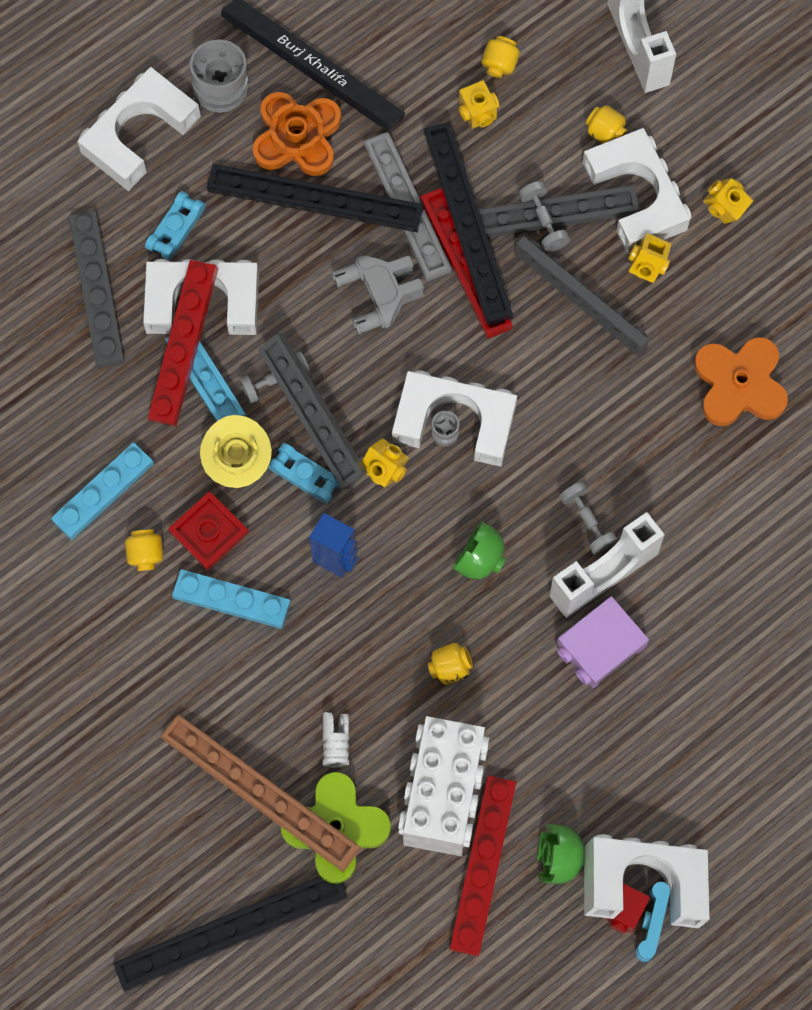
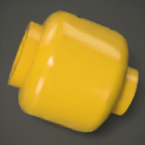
[481,36,520,78]
[586,105,627,144]
[125,529,164,571]
[428,643,473,685]

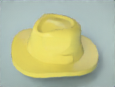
[200,415,272,488]

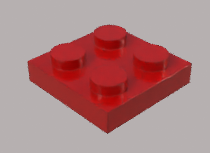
[168,491,249,571]

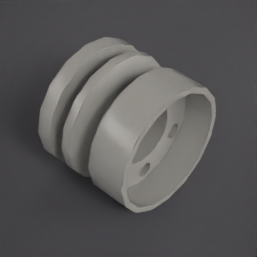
[190,39,249,113]

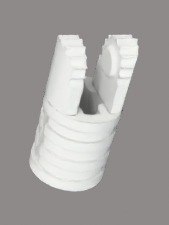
[323,712,349,768]

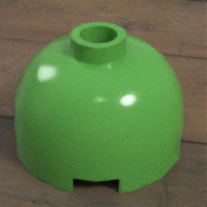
[453,522,506,580]
[537,823,584,884]

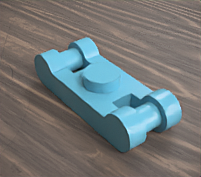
[145,191,206,261]
[268,443,340,504]
[636,882,670,962]

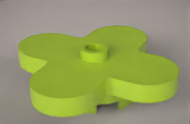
[281,772,391,884]

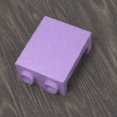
[557,596,649,689]

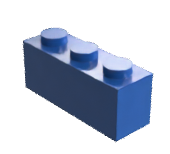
[309,513,358,578]

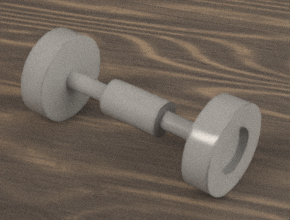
[519,181,570,252]
[239,351,312,404]
[559,482,618,555]

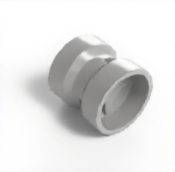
[432,411,459,446]

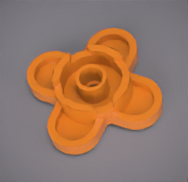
[253,92,341,176]
[694,338,788,426]

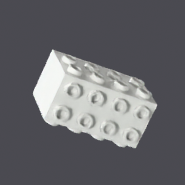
[398,716,489,857]

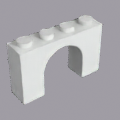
[607,0,676,93]
[77,67,201,191]
[583,128,691,254]
[143,259,259,335]
[392,370,517,467]
[549,512,665,619]
[584,834,710,928]

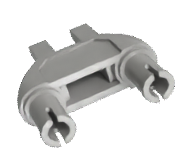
[331,256,424,335]

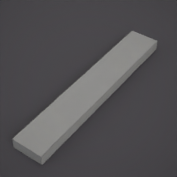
[363,132,452,282]

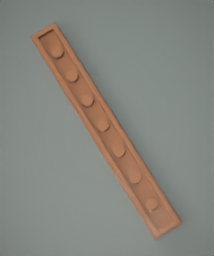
[160,714,361,872]

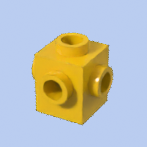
[458,80,500,129]
[703,178,753,224]
[628,233,671,283]
[362,438,409,488]

